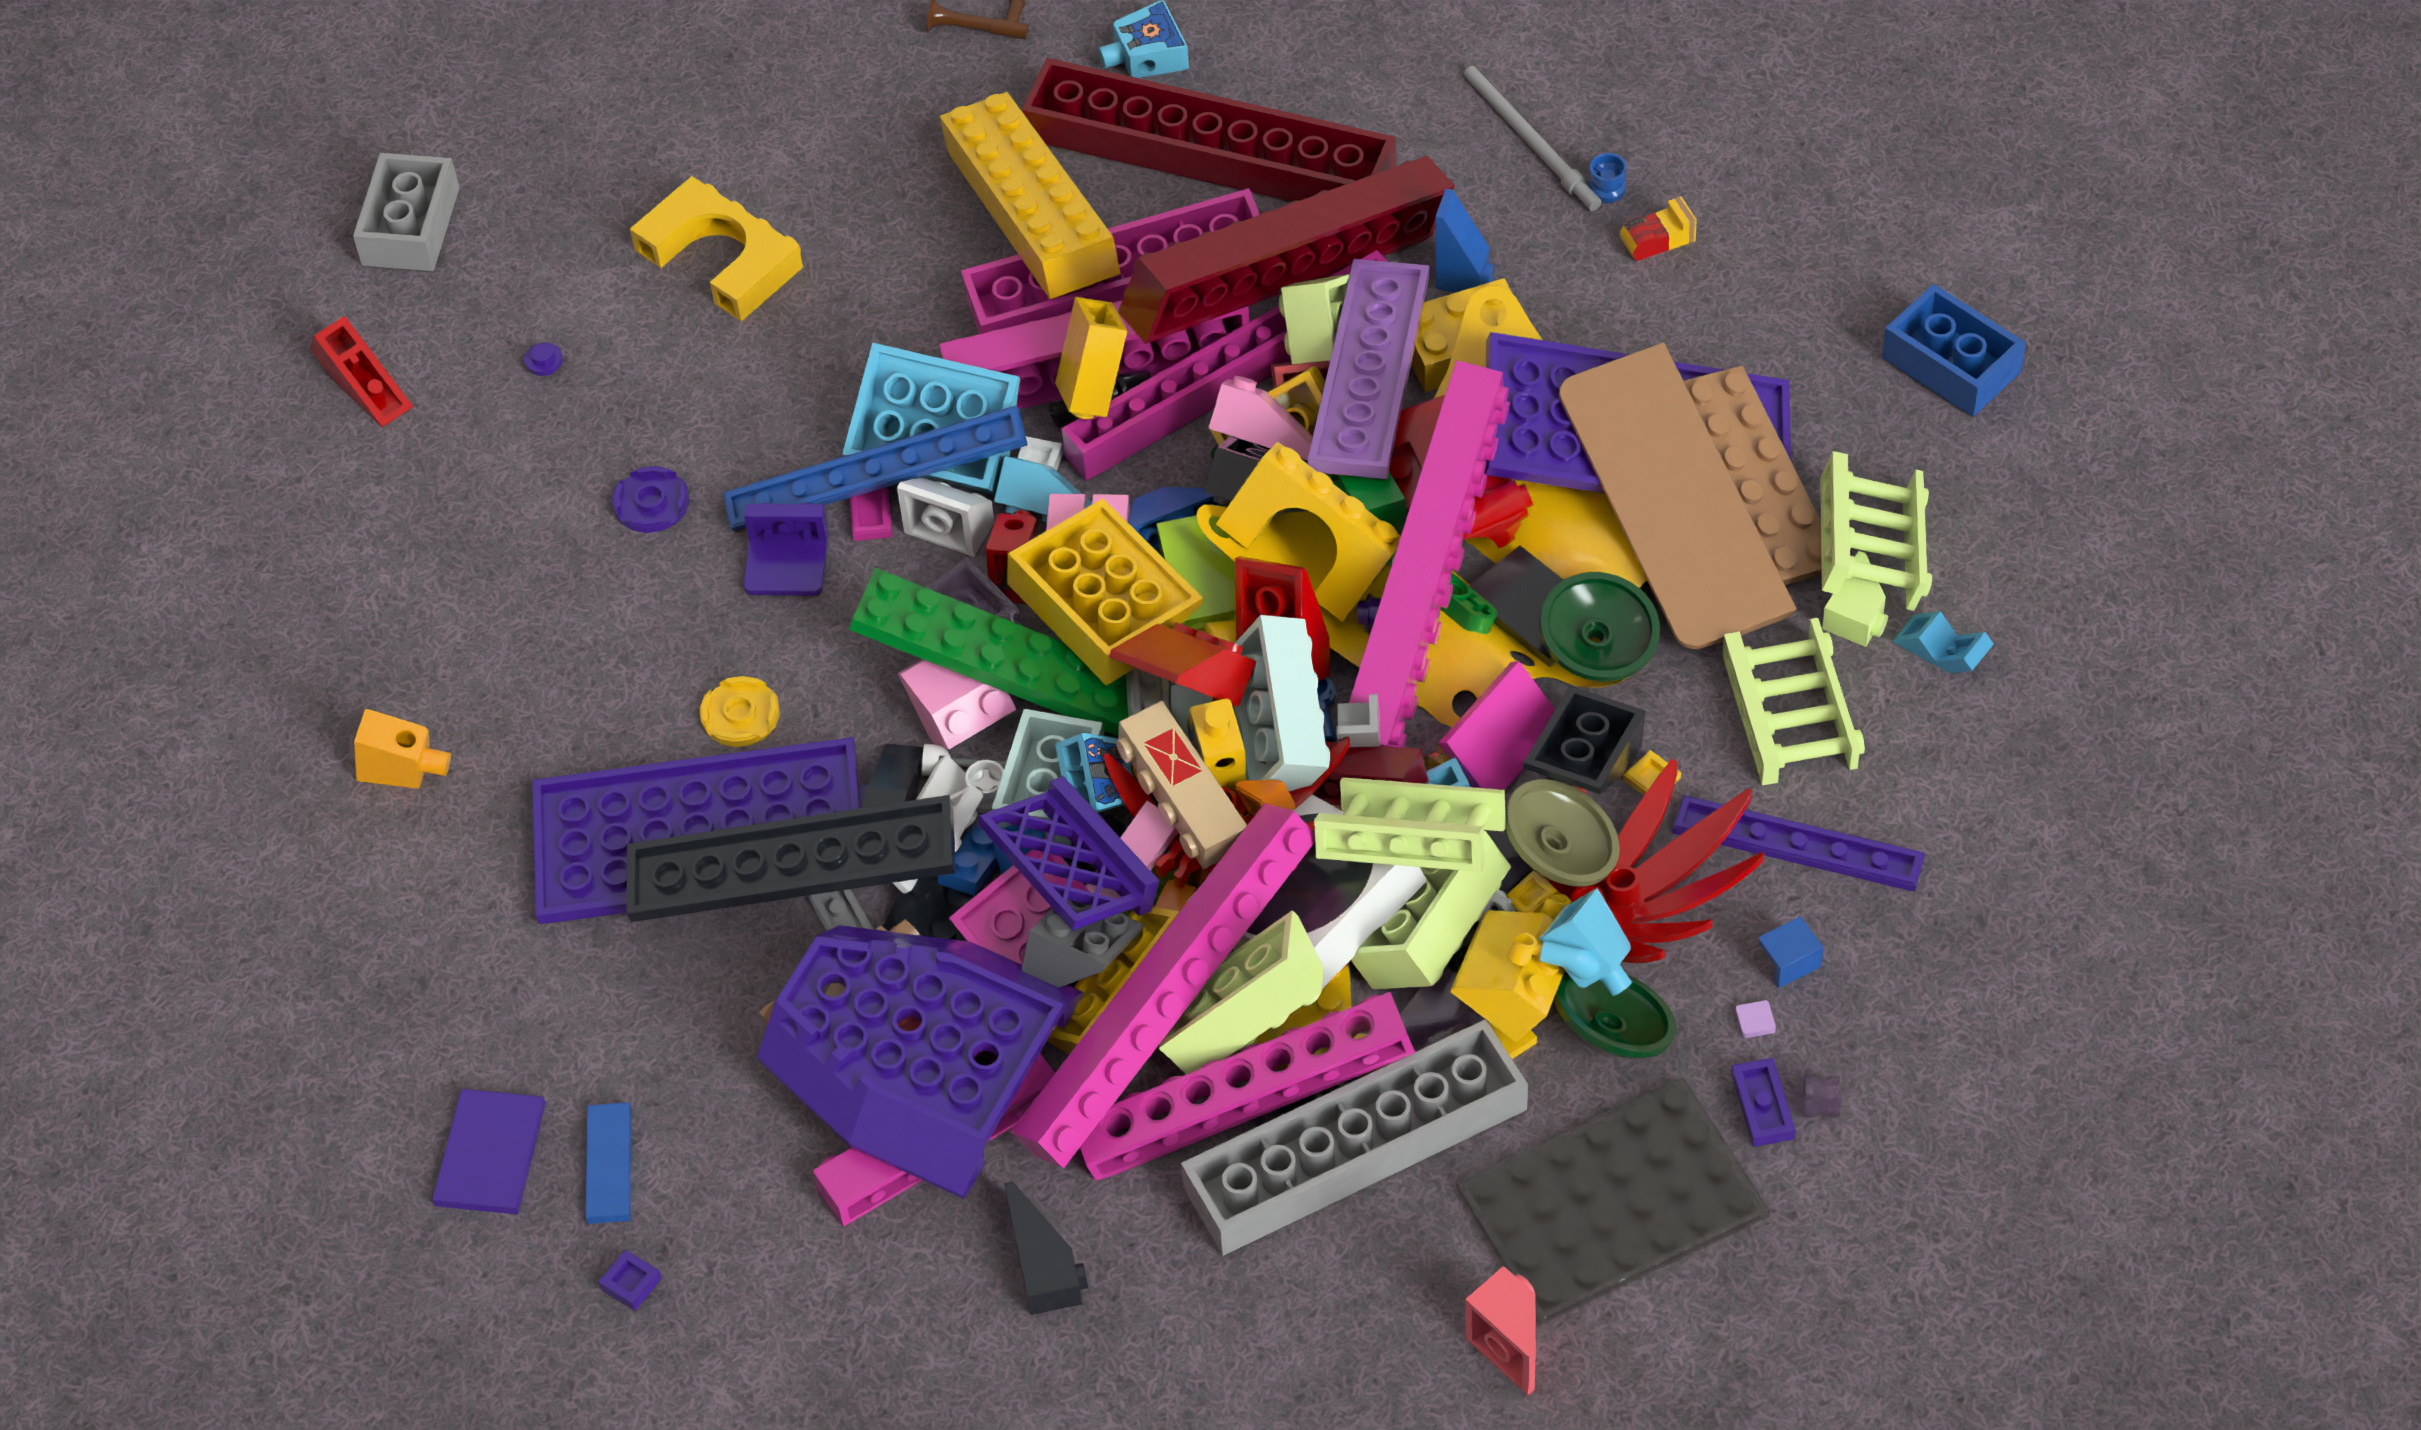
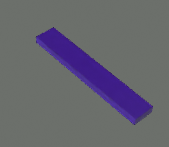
[1672,795,1925,892]

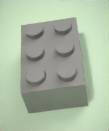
[353,153,460,271]

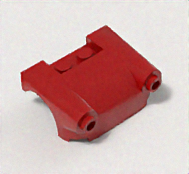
[1389,395,1534,549]

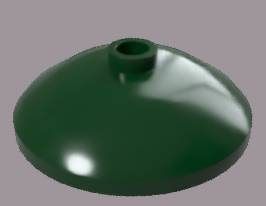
[1539,572,1660,681]
[1554,972,1676,1059]

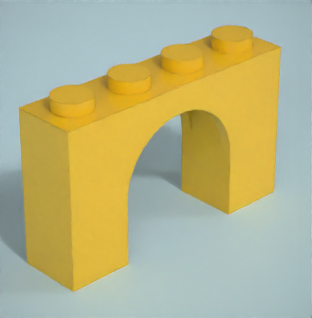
[630,176,803,322]
[1216,442,1401,622]

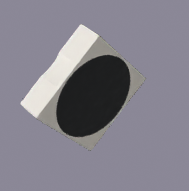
[1187,795,1427,989]

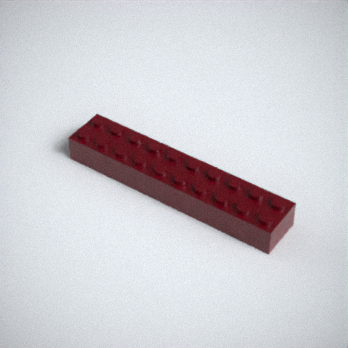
[1021,58,1396,201]
[1118,156,1455,344]

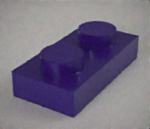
[1731,1058,1796,1147]

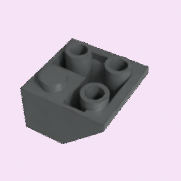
[1022,899,1143,988]

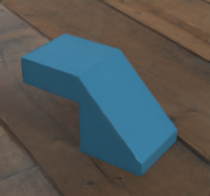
[1893,611,1994,673]

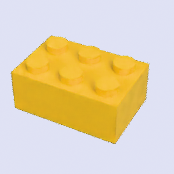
[1411,278,1511,392]

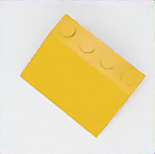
[1007,498,1203,685]

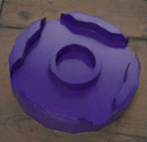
[612,466,690,533]

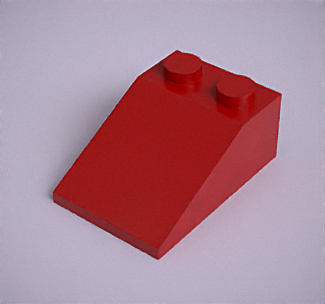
[1235,556,1330,681]

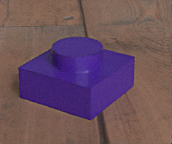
[598,1249,662,1311]

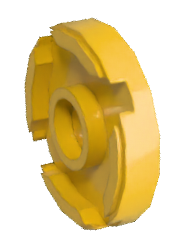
[700,676,780,747]

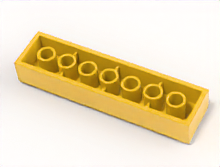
[939,92,1121,299]

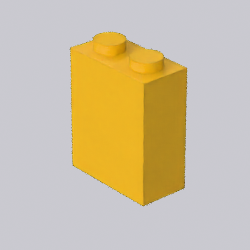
[1055,297,1127,419]

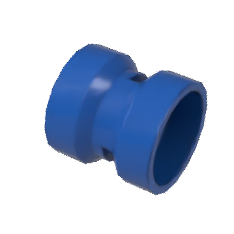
[1589,153,1627,203]

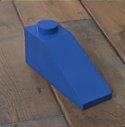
[1436,189,1495,293]

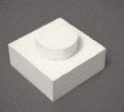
[1017,437,1063,471]

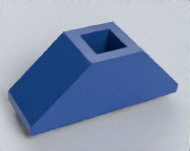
[1128,487,1225,552]

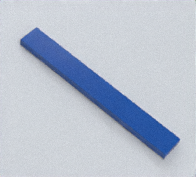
[723,406,1028,531]

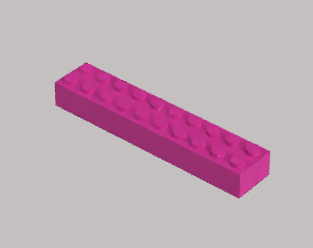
[1349,360,1510,748]

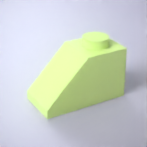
[1822,551,1888,647]

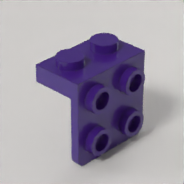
[744,503,829,596]

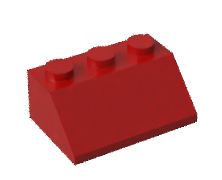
[1109,622,1256,707]

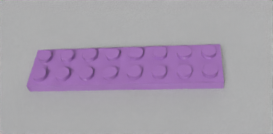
[1308,259,1429,479]

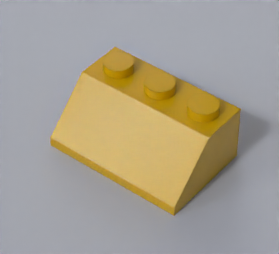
[1450,910,1565,1043]

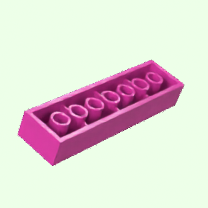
[961,188,1260,334]
[939,301,1249,409]

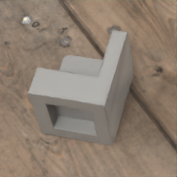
[1336,694,1380,748]

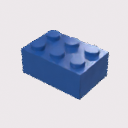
[1882,284,2026,417]

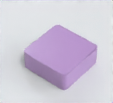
[1735,1000,1776,1038]

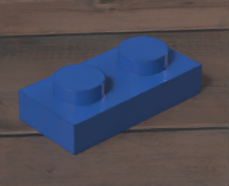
[937,825,998,896]

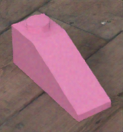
[1209,376,1313,460]

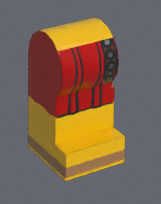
[1619,196,1697,261]

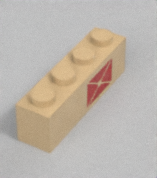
[1116,701,1247,869]

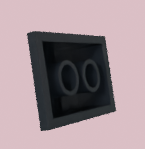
[1523,686,1646,794]

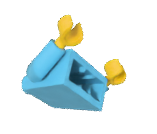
[1508,888,1632,996]

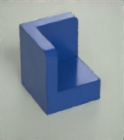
[1759,916,1824,988]

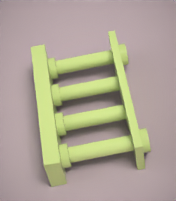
[1820,451,1932,611]
[1722,618,1865,785]
[1314,777,1506,872]

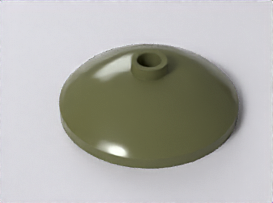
[1505,779,1620,886]

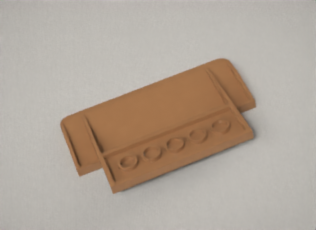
[1559,342,1822,649]

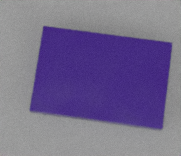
[432,1089,546,1215]

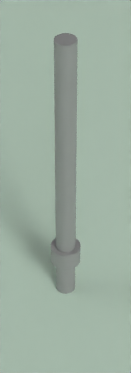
[1464,66,1602,211]

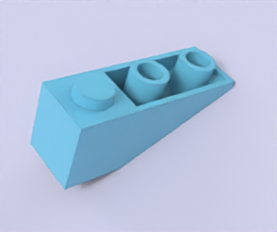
[994,456,1092,522]

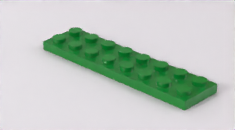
[849,568,1171,737]

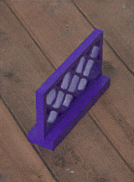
[978,776,1159,931]

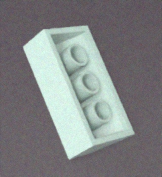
[1234,615,1330,791]

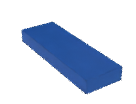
[586,1102,632,1224]

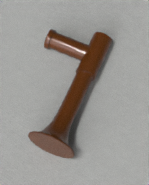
[926,0,1029,39]

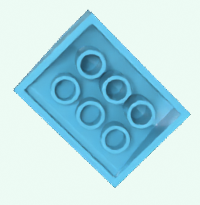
[842,343,1020,496]

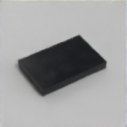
[1469,545,1563,667]

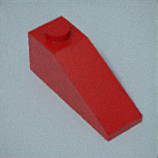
[310,316,413,428]

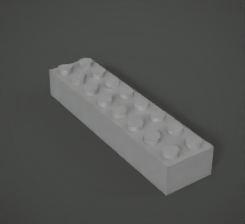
[1181,1019,1528,1256]

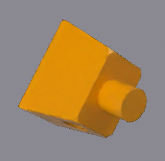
[354,709,451,789]

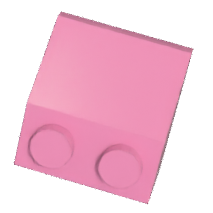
[897,659,1016,749]

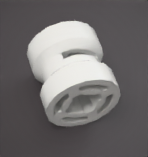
[965,760,1004,813]

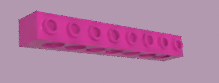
[1080,992,1415,1181]

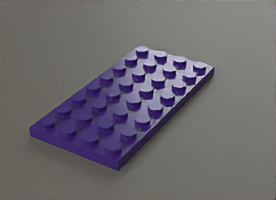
[1484,332,1791,493]
[532,737,860,924]

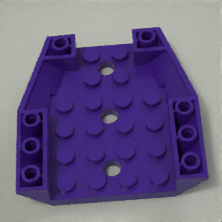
[757,925,1083,1199]

